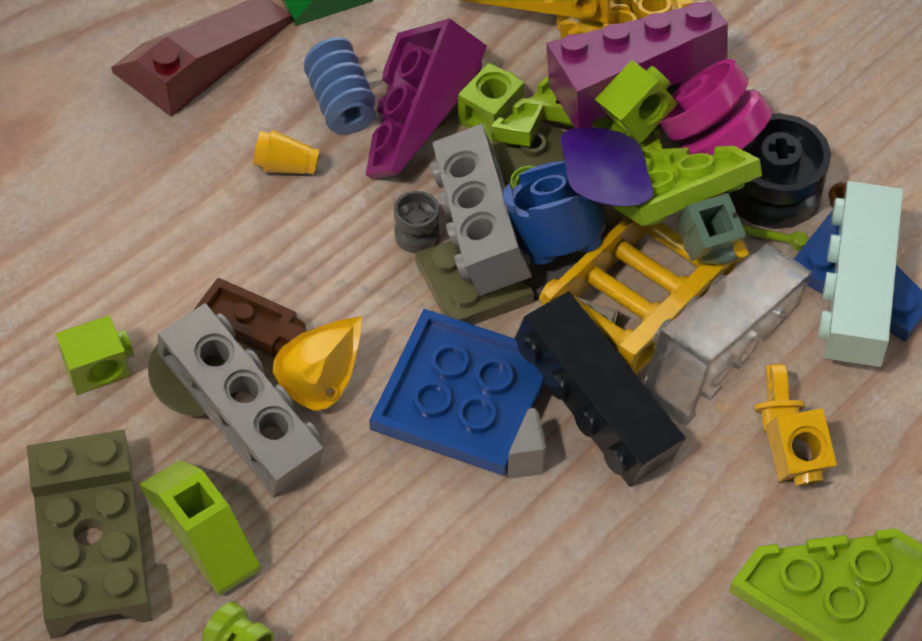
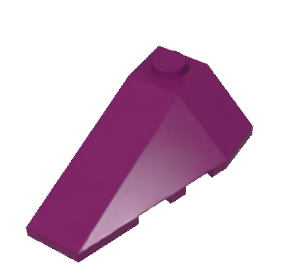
[366,18,487,179]

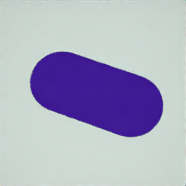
[560,127,653,206]

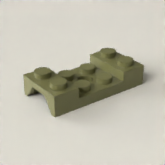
[27,429,152,639]

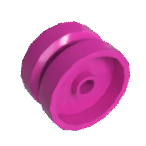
[658,59,772,155]

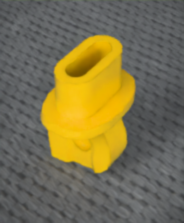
[754,364,805,433]

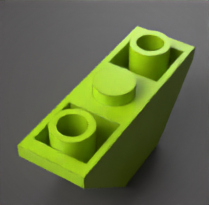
[139,459,261,596]

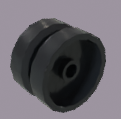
[726,113,831,229]

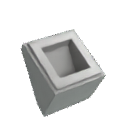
[507,408,546,478]

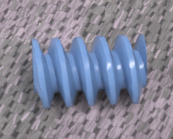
[303,37,376,134]

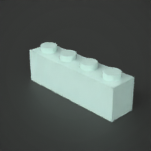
[818,181,903,367]

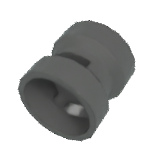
[394,190,439,253]

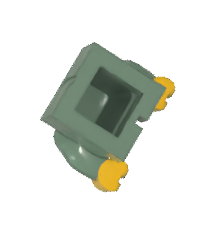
[677,193,749,264]

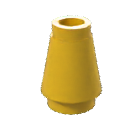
[252,129,320,175]

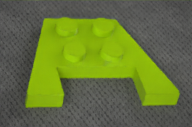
[491,76,662,158]

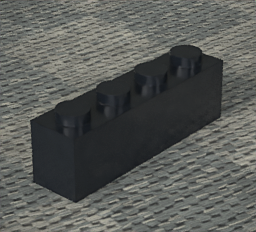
[514,291,686,486]

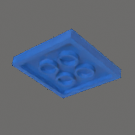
[369,309,546,476]

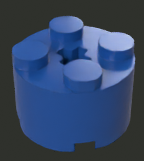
[503,161,606,264]

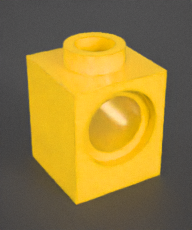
[766,408,837,487]

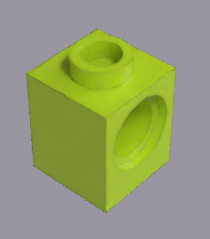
[595,60,678,143]
[458,62,524,142]
[55,315,134,395]

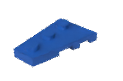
[787,210,922,342]

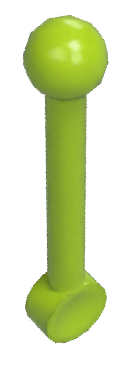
[742,225,809,251]

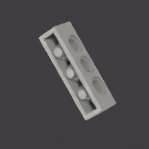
[430,124,532,296]
[158,303,323,498]

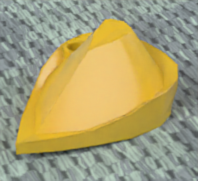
[272,316,362,411]

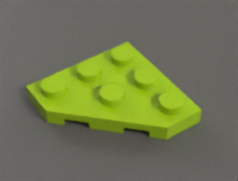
[610,146,762,226]
[729,528,922,641]

